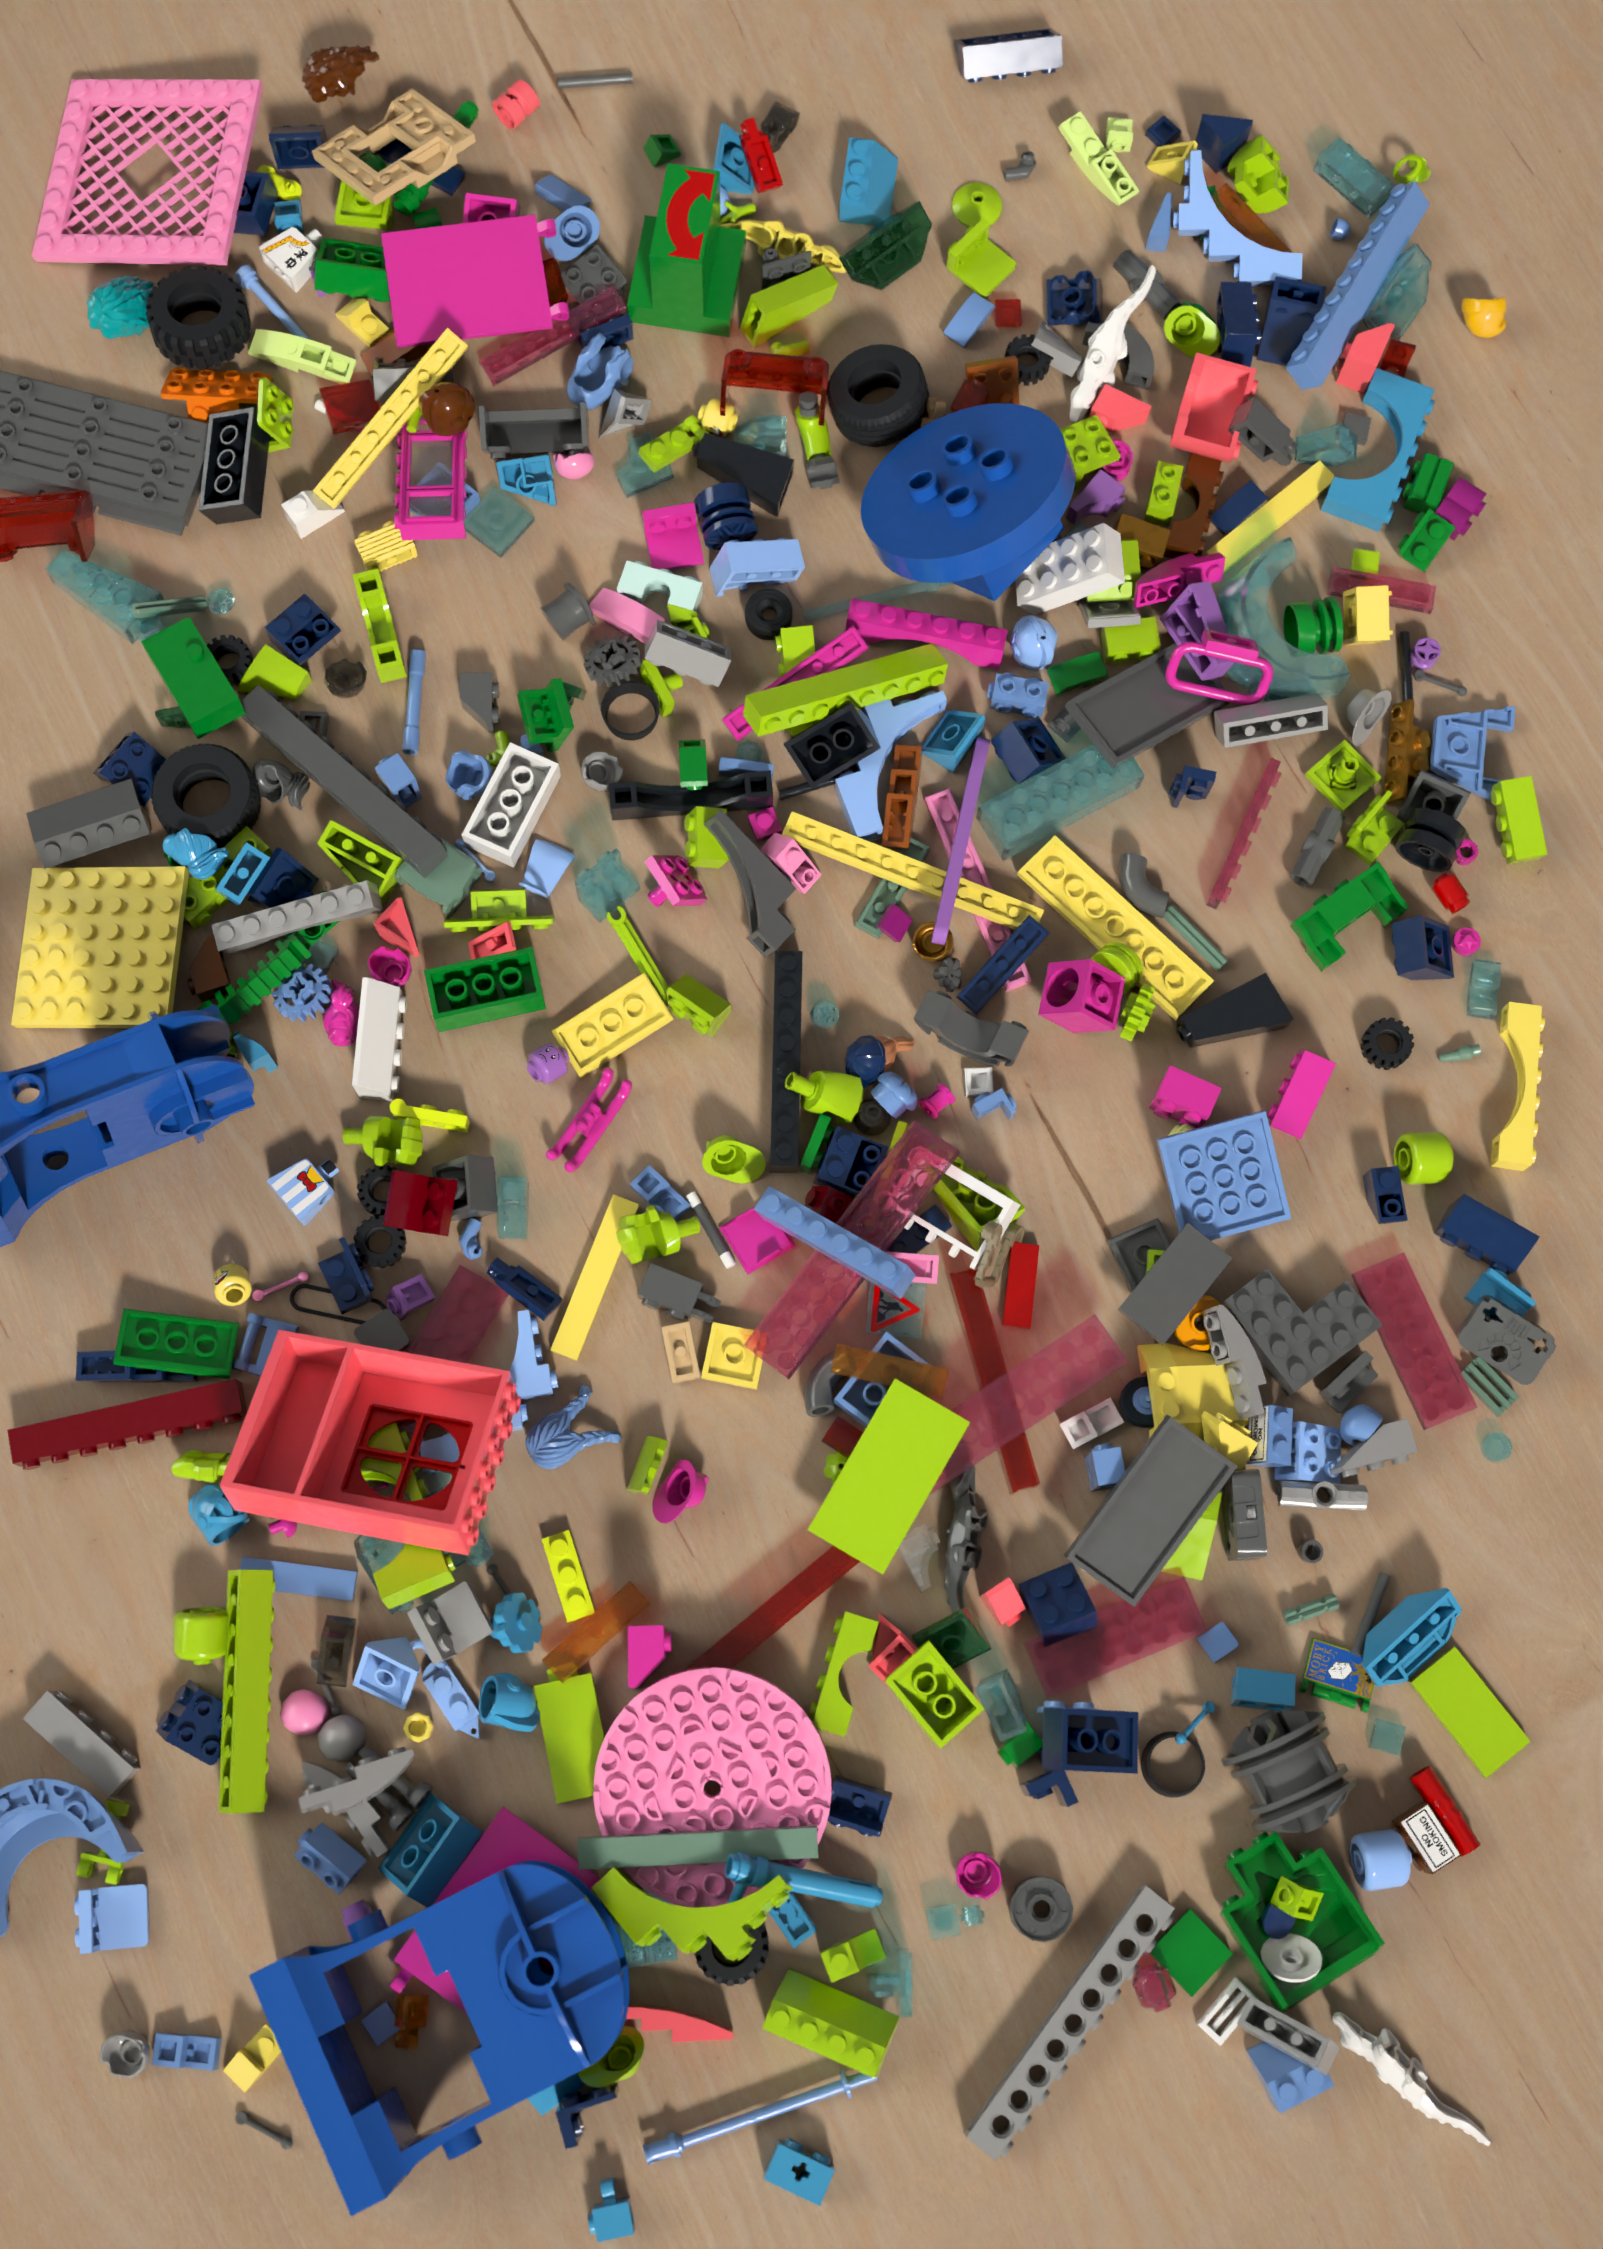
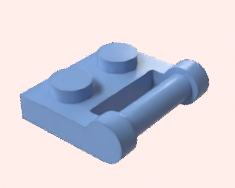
[232,1313,299,1376]

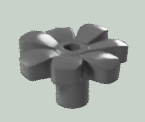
[933,958,962,992]

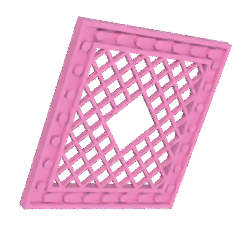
[32,79,264,265]

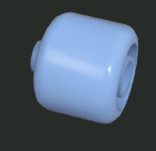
[1349,1829,1412,1891]

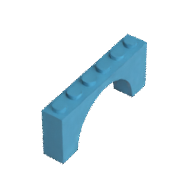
[1321,368,1435,532]

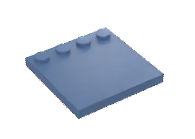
[1156,1110,1292,1241]

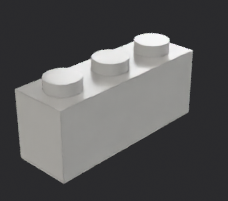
[644,620,731,687]
[1237,1996,1340,2076]

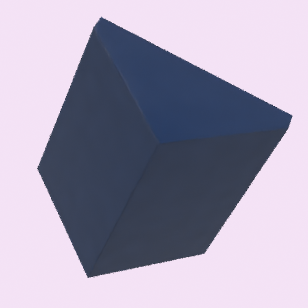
[1195,114,1253,174]

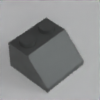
[432,1155,498,1221]

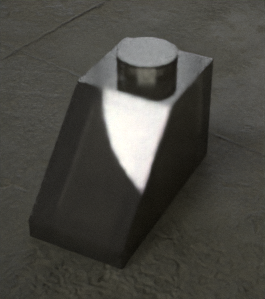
[317,1615,356,1687]

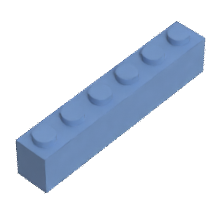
[754,1186,916,1299]

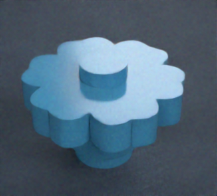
[490,1592,542,1654]

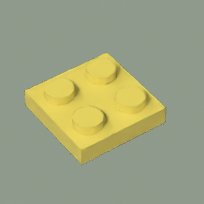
[701,1322,768,1390]

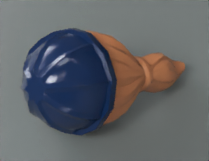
[844,1035,914,1088]

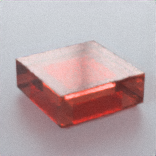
[994,299,1022,327]

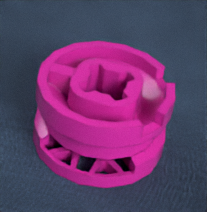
[1095,440,1133,482]

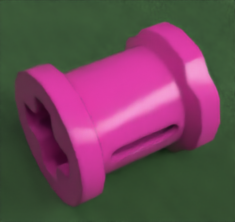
[919,1083,956,1119]

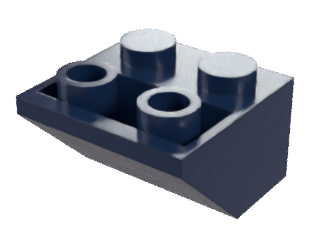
[265,593,341,665]
[813,1126,889,1199]

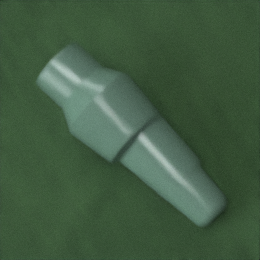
[1438,1044,1481,1062]

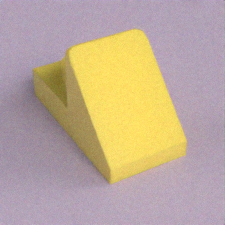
[336,298,389,348]
[224,2023,281,2092]

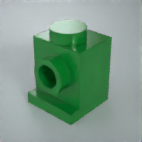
[997,1721,1043,1767]

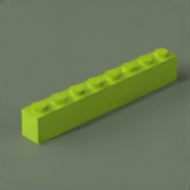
[743,643,949,737]
[218,1570,276,1814]

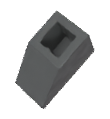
[460,672,499,733]

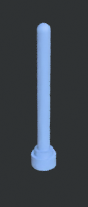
[234,265,311,340]

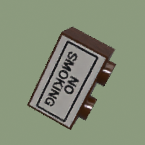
[1392,1802,1461,1874]

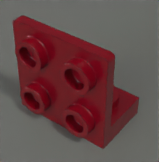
[383,1170,458,1236]

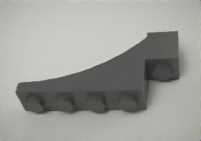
[704,810,796,957]

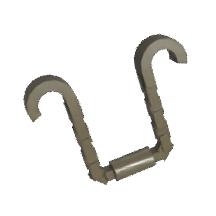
[974,1221,1025,1288]

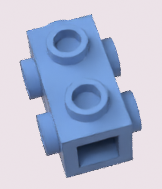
[987,673,1049,718]
[294,1822,367,1895]

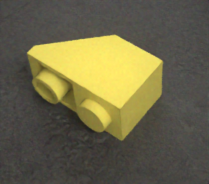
[1201,1411,1258,1470]

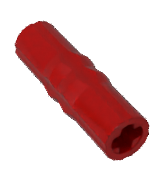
[1409,1766,1481,1857]

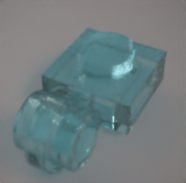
[926,1903,985,1940]

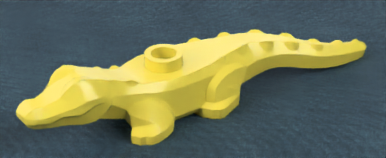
[721,220,849,273]

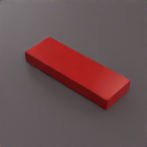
[1002,1242,1040,1329]

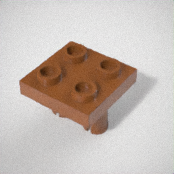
[965,356,1019,408]

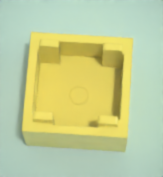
[1343,585,1393,645]

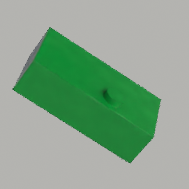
[141,617,246,739]
[424,947,546,1033]

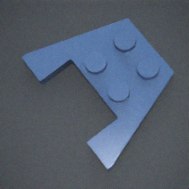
[1429,706,1516,803]

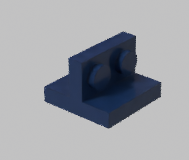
[248,847,319,909]
[1019,1748,1078,1807]

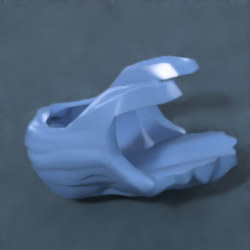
[567,333,634,410]

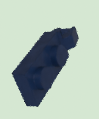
[487,1257,563,1321]

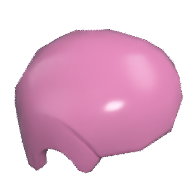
[553,452,594,479]
[280,1689,330,1736]

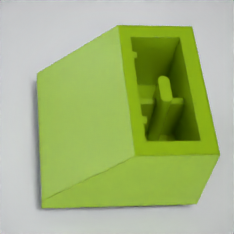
[666,973,731,1037]

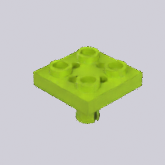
[1304,739,1382,813]

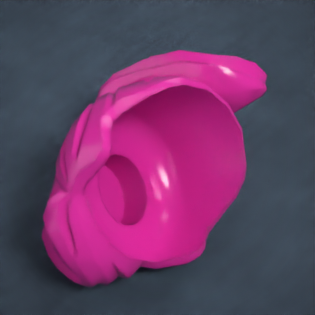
[323,980,360,1046]

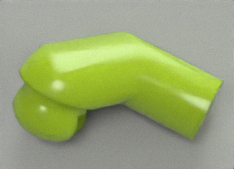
[770,340,810,361]
[486,730,510,768]

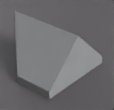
[599,388,652,438]

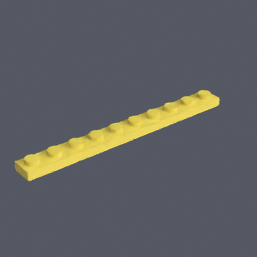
[782,811,1044,930]

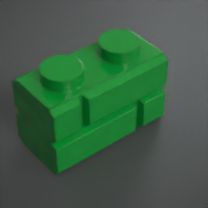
[1402,453,1454,514]

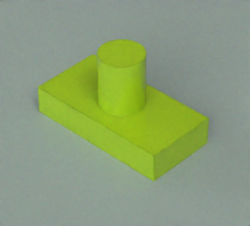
[639,659,683,718]

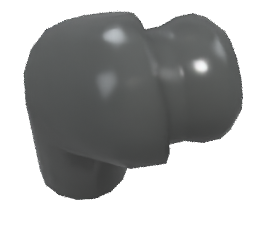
[1004,151,1036,182]

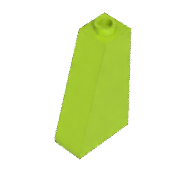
[740,265,838,348]

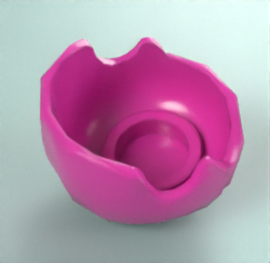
[368,946,412,987]
[955,1851,1002,1899]

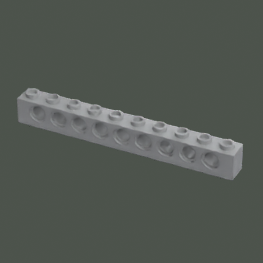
[964,1884,1175,2161]

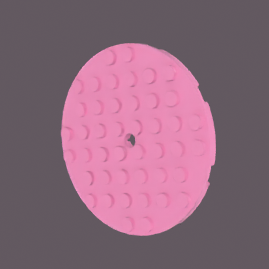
[593,1667,831,1908]

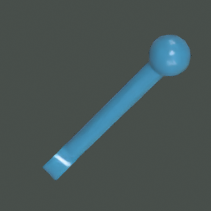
[1175,1701,1215,1745]

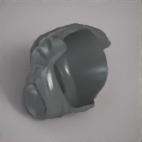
[253,759,310,810]

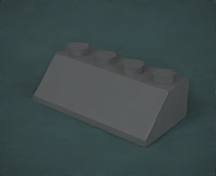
[26,778,152,869]

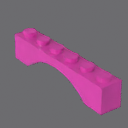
[845,598,1008,670]

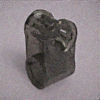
[761,101,800,153]

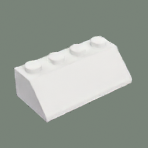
[352,977,407,1101]

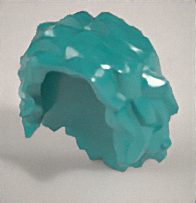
[86,275,153,339]

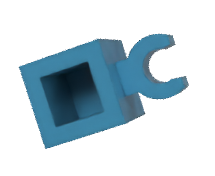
[588,2178,635,2243]

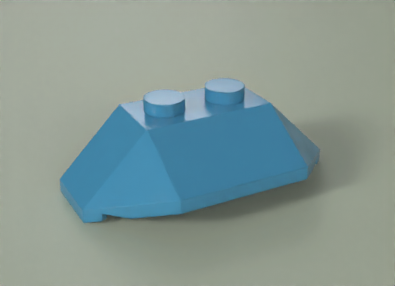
[1362,1588,1462,1687]

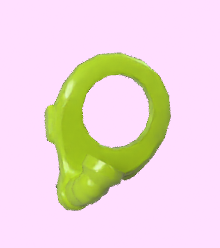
[1393,154,1431,184]

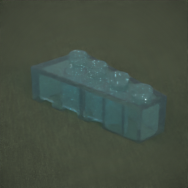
[45,550,164,644]

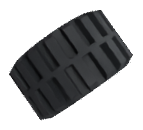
[694,1924,769,1986]

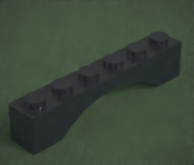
[609,771,773,821]

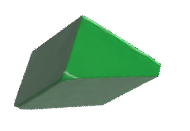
[643,134,681,167]

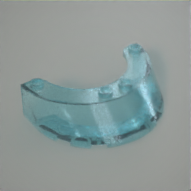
[1216,537,1351,701]

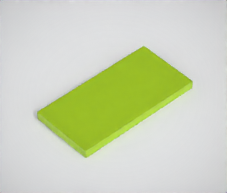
[808,1378,970,1574]

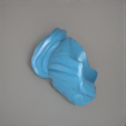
[162,828,229,880]

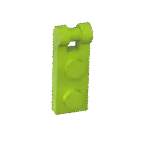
[638,415,710,473]

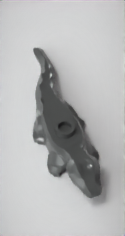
[944,1462,988,1652]

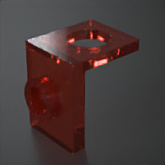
[1380,339,1416,378]

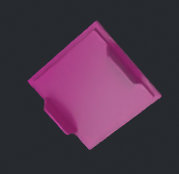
[719,1206,796,1275]

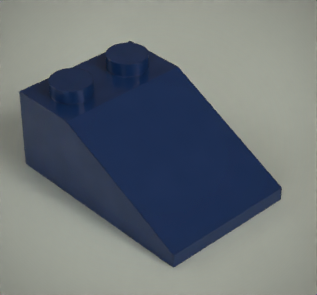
[1042,1707,1139,1774]

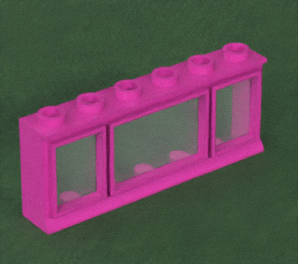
[394,416,468,540]

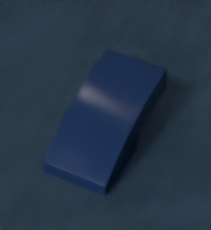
[1211,480,1268,536]

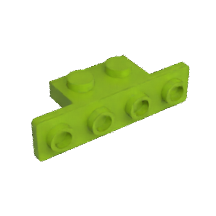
[443,889,555,932]

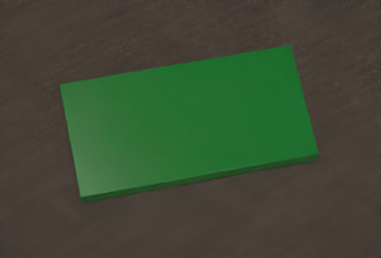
[113,1308,239,1379]

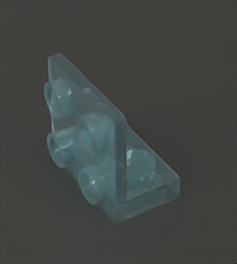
[575,848,640,923]

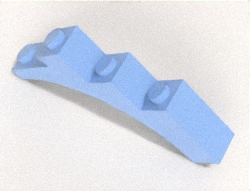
[1173,150,1302,287]
[835,691,947,842]
[420,1310,558,1474]

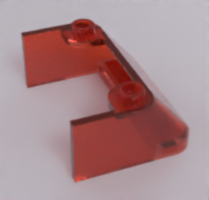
[720,349,829,426]
[0,490,95,562]

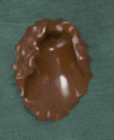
[302,45,379,103]

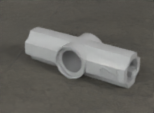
[1277,1480,1368,1511]

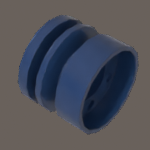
[694,482,758,550]

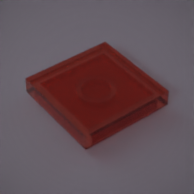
[319,379,380,434]

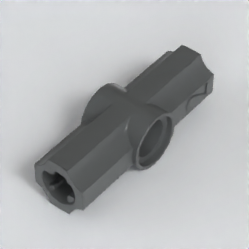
[1113,250,1181,319]
[1290,807,1346,887]

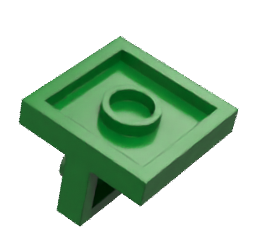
[517,678,574,752]

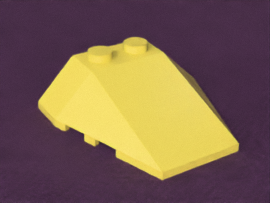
[1137,1343,1249,1441]

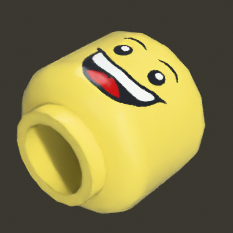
[698,398,738,437]
[212,1264,252,1306]

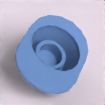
[544,206,600,261]

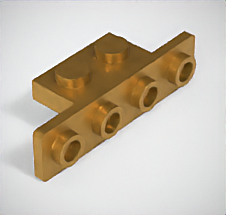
[1384,699,1432,805]

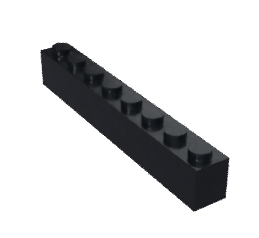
[770,951,803,1173]

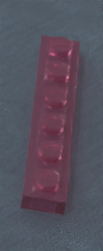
[479,286,627,387]
[1206,758,1281,909]

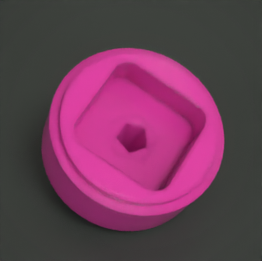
[1451,928,1481,956]

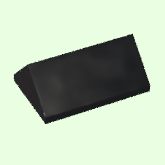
[783,702,881,789]

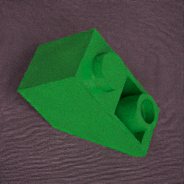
[679,739,708,790]

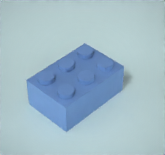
[833,1331,932,1428]

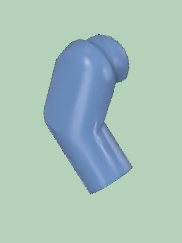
[459,1218,483,1260]

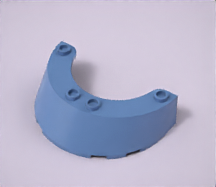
[0,1778,144,1938]

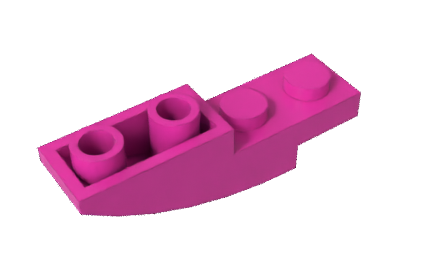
[1134,552,1225,608]

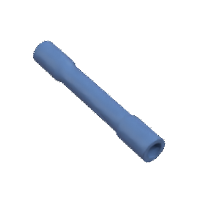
[402,649,426,755]

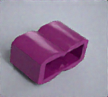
[1435,477,1487,541]

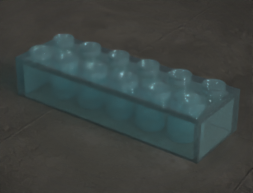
[976,744,1145,861]

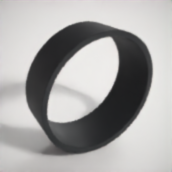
[601,681,660,740]
[1141,1731,1205,1798]

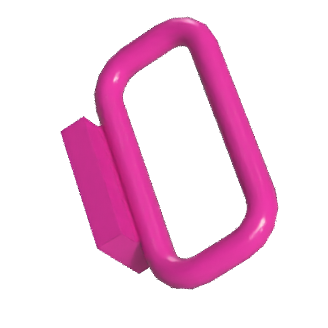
[1165,629,1274,705]

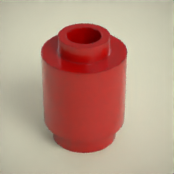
[1432,872,1470,914]

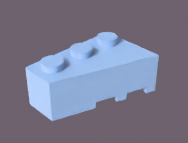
[709,538,805,597]

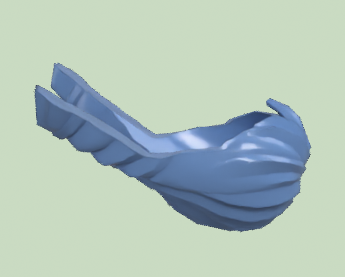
[526,1385,622,1469]

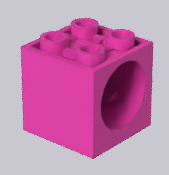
[1038,959,1125,1033]

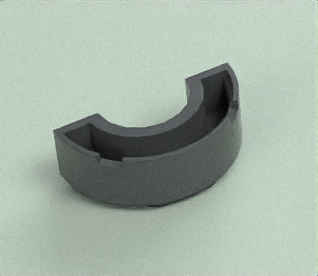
[914,990,1029,1067]

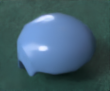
[1340,1404,1383,1446]

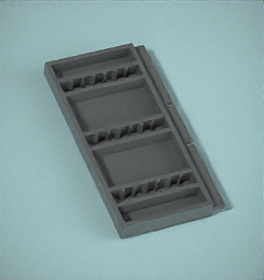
[0,370,208,536]

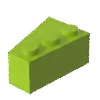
[317,820,404,908]

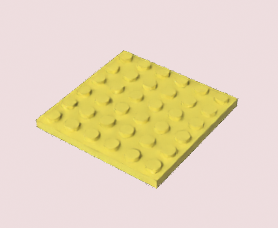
[11,866,189,1028]

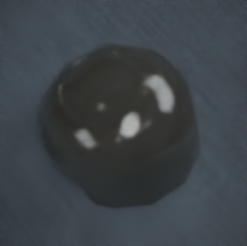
[324,658,367,699]

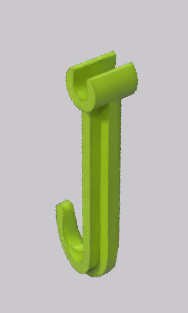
[607,906,668,1007]

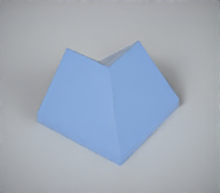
[352,1636,420,1710]

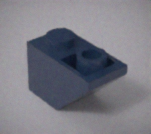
[1363,1166,1408,1224]

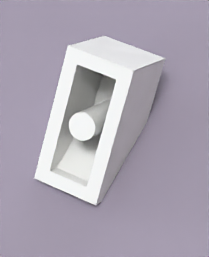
[281,490,345,539]

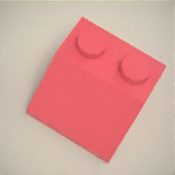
[1335,323,1395,394]

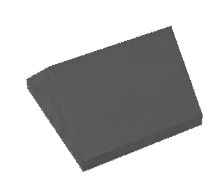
[1397,770,1471,821]

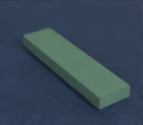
[855,837,931,939]

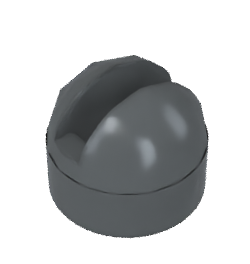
[1298,1540,1323,1563]

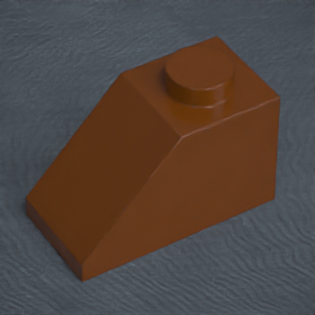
[187,934,232,1002]

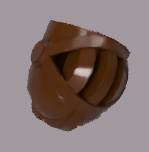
[419,382,476,436]

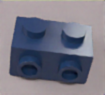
[827,1775,892,1837]

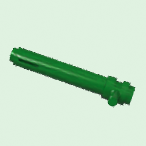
[393,101,479,216]

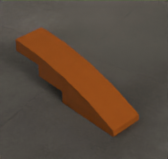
[882,745,923,849]

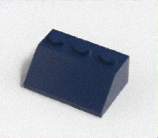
[1434,1194,1540,1275]

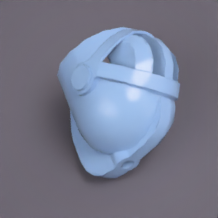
[1010,615,1058,671]

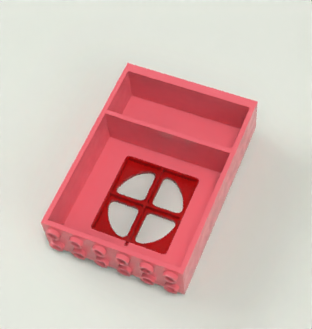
[219,1330,521,1556]

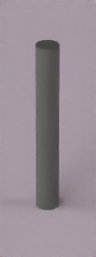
[557,72,633,89]
[1350,1572,1390,1657]

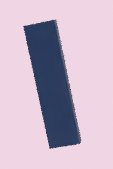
[368,139,466,196]
[956,915,1049,1015]

